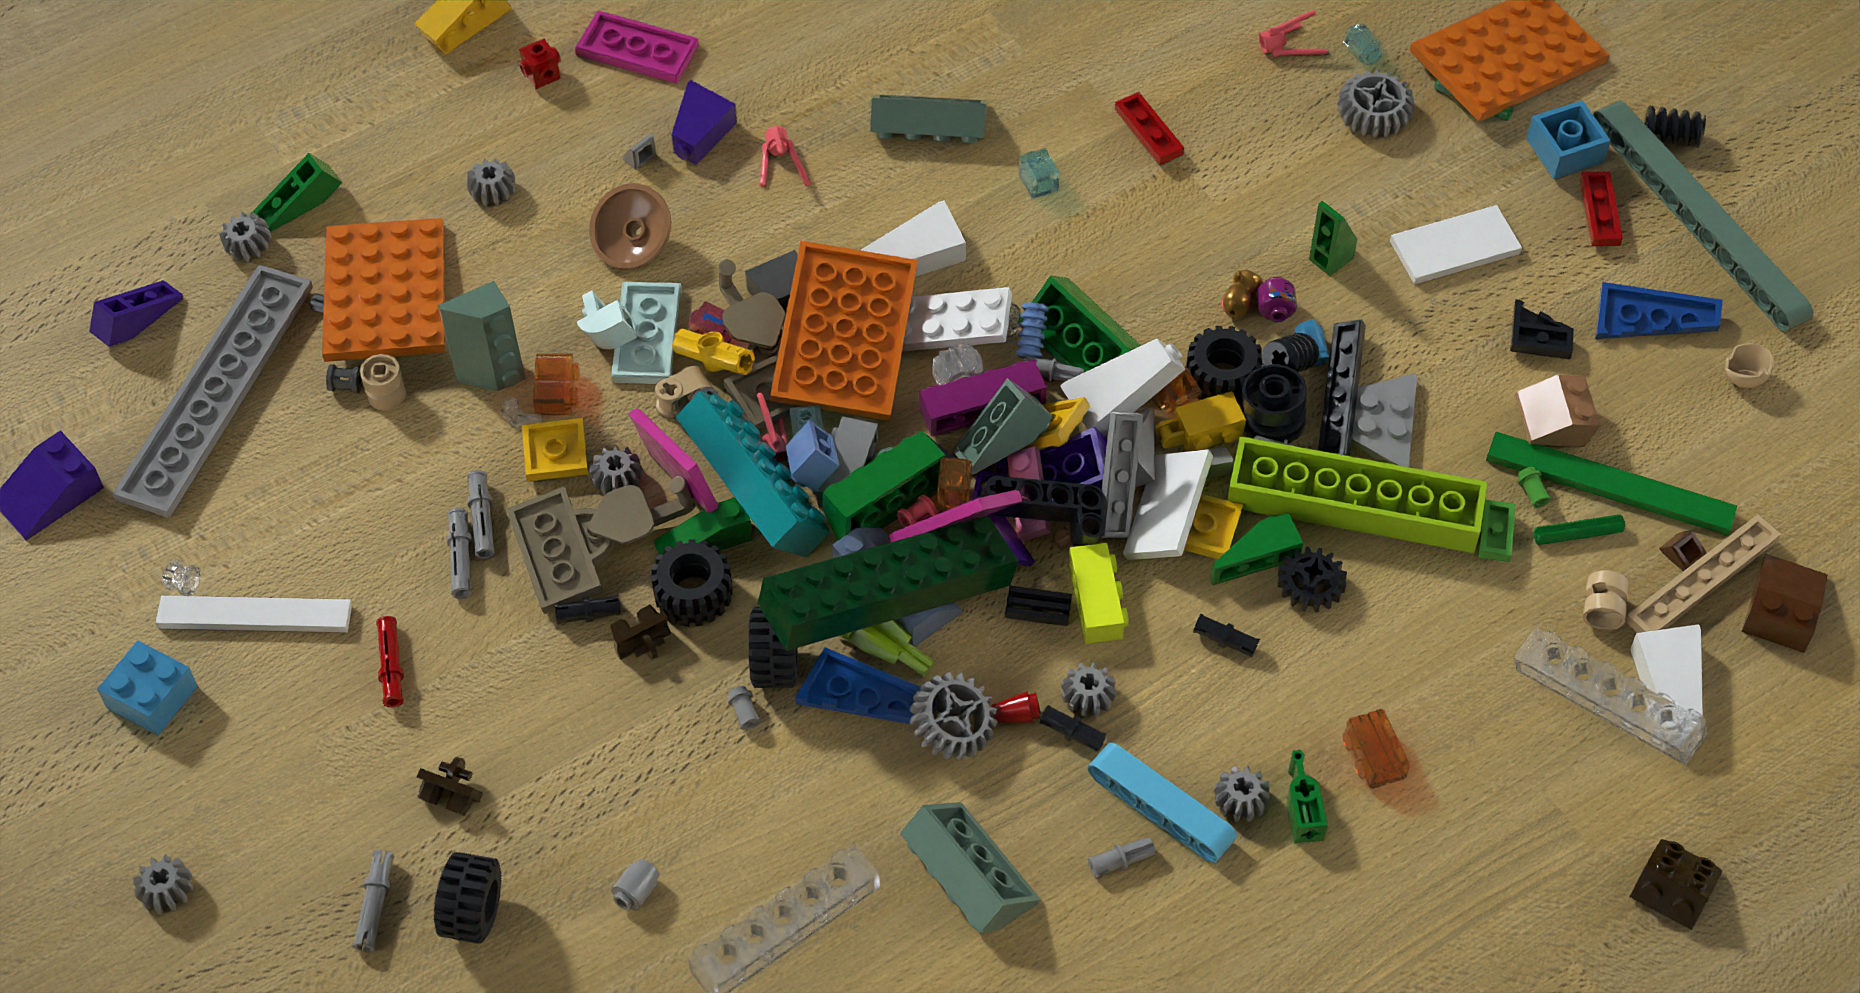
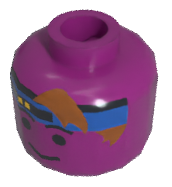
[1257,277,1297,322]

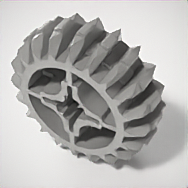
[1337,69,1415,139]
[909,672,998,761]

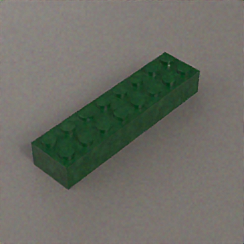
[757,515,1019,651]

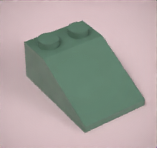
[953,378,1053,475]

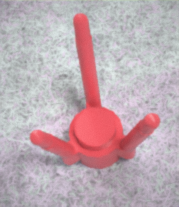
[1259,10,1329,58]
[760,126,810,187]
[757,393,788,463]

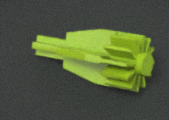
[840,619,935,677]

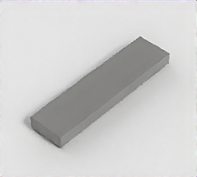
[1102,412,1143,538]

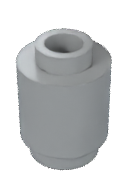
[611,859,660,910]

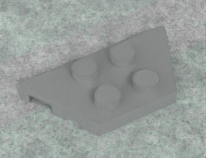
[1351,374,1417,467]

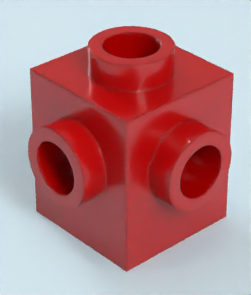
[518,38,561,89]

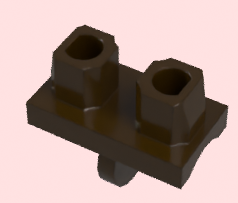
[610,605,671,660]
[417,757,483,816]

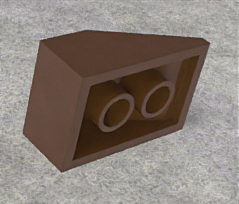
[1741,554,1828,653]

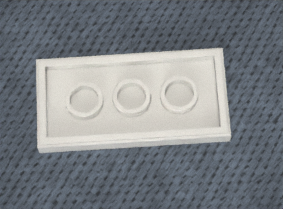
[1390,205,1522,285]
[1123,449,1213,560]

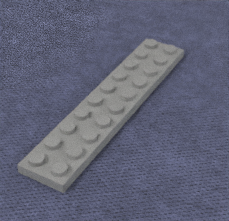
[112,265,313,518]

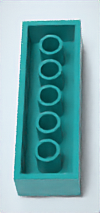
[676,391,831,557]

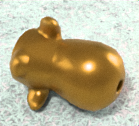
[1221,270,1264,319]

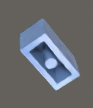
[786,420,839,492]

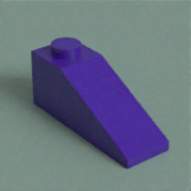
[89,280,183,347]

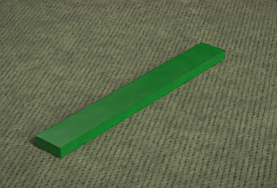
[1486,432,1737,536]

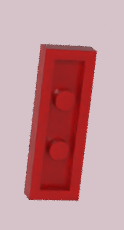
[1115,92,1184,166]
[1579,171,1623,246]

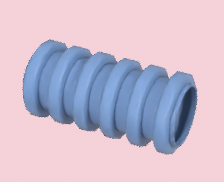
[1015,302,1049,359]

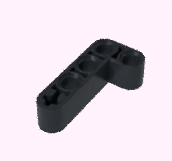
[979,476,1106,547]

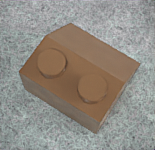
[1515,375,1600,447]

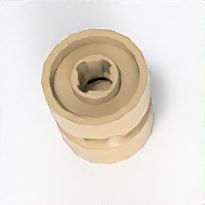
[360,354,406,411]
[1583,570,1629,630]

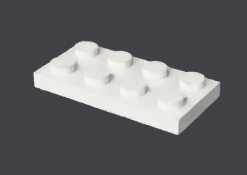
[902,287,1012,352]

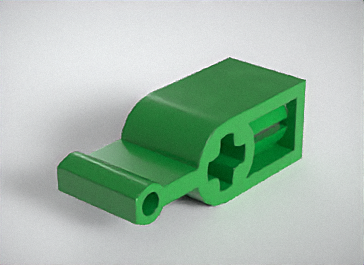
[1287,750,1328,844]

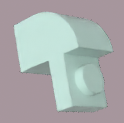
[577,290,637,349]

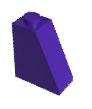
[671,80,737,165]

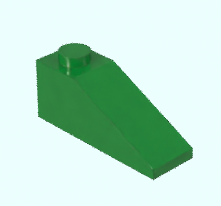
[250,153,343,232]
[1309,201,1357,276]
[654,497,753,555]
[1211,513,1303,585]

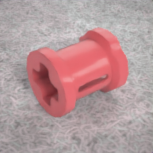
[897,494,938,528]

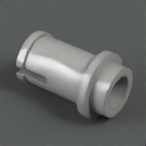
[727,686,760,730]

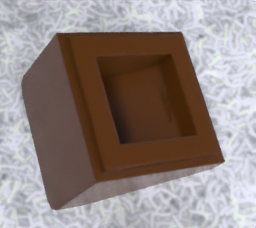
[1659,530,1707,571]

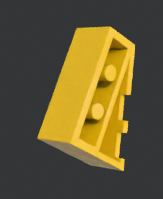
[414,0,512,54]

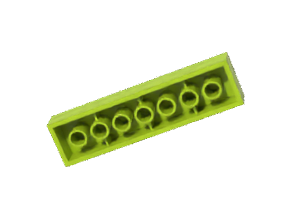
[1227,436,1488,553]

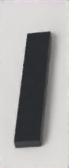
[1318,319,1366,456]

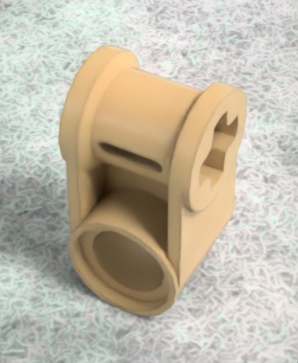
[655,366,714,418]

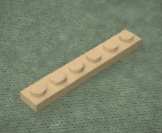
[1625,514,1781,633]

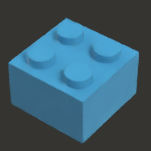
[1526,100,1611,179]
[97,640,198,736]

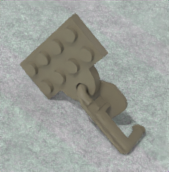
[718,259,804,429]
[507,476,695,614]

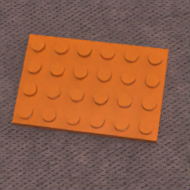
[1409,0,1610,122]
[322,218,445,362]
[770,240,918,421]

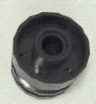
[1242,364,1307,444]

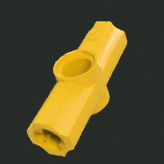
[672,329,755,375]

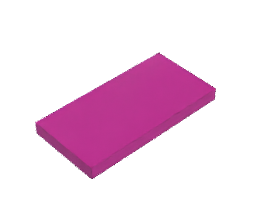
[575,10,699,84]
[628,408,718,514]
[889,490,1022,542]

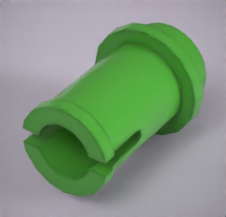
[1518,467,1551,508]

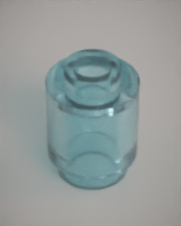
[1344,24,1384,65]

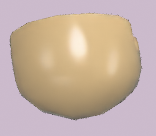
[1724,343,1774,388]

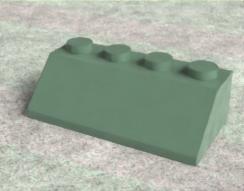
[870,94,987,143]
[438,281,526,391]
[900,802,1041,933]

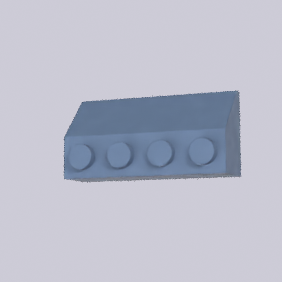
[832,528,962,647]

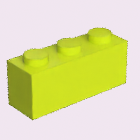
[1069,543,1129,644]

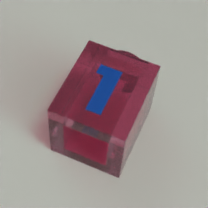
[688,301,733,343]

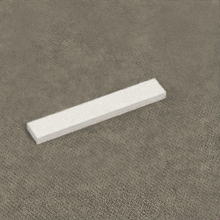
[156,596,352,632]

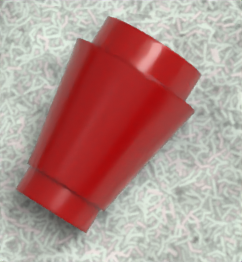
[992,691,1041,723]

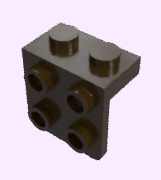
[1629,839,1722,930]

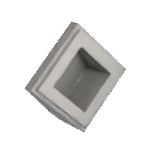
[622,134,656,170]
[1206,447,1234,479]

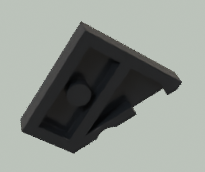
[1510,299,1574,360]

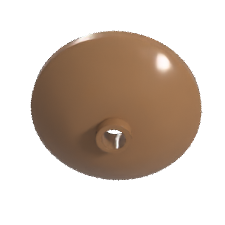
[589,183,672,270]

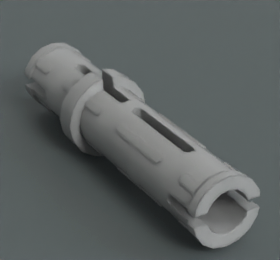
[467,470,495,560]
[447,508,472,599]
[352,850,394,953]

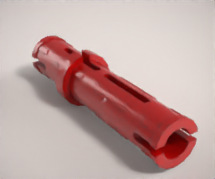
[376,616,404,708]

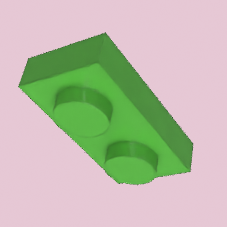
[1478,499,1516,562]

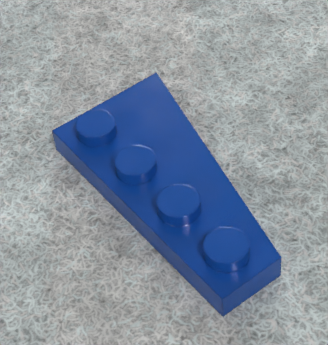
[1595,282,1722,339]
[795,647,938,725]

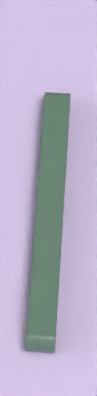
[1593,100,1813,332]

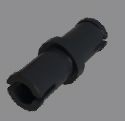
[554,595,621,625]
[1193,614,1260,658]
[1039,705,1107,753]

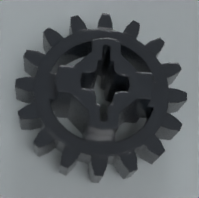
[1277,546,1347,612]

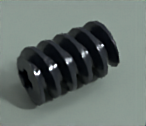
[1644,105,1706,148]
[1262,333,1319,372]

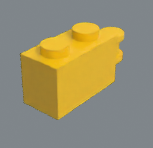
[1154,392,1246,452]

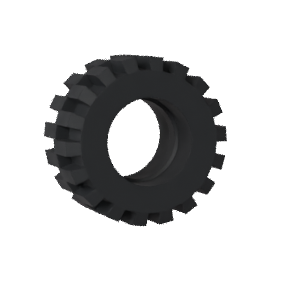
[1185,326,1263,404]
[651,539,733,627]
[749,607,798,688]
[434,852,502,944]

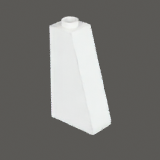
[861,200,966,277]
[1060,339,1185,436]
[1630,625,1703,751]

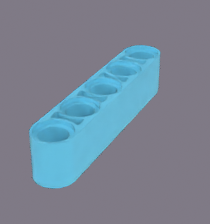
[1087,743,1237,863]

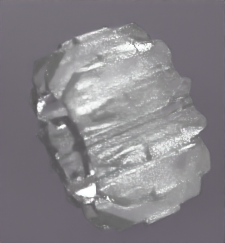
[932,344,984,385]

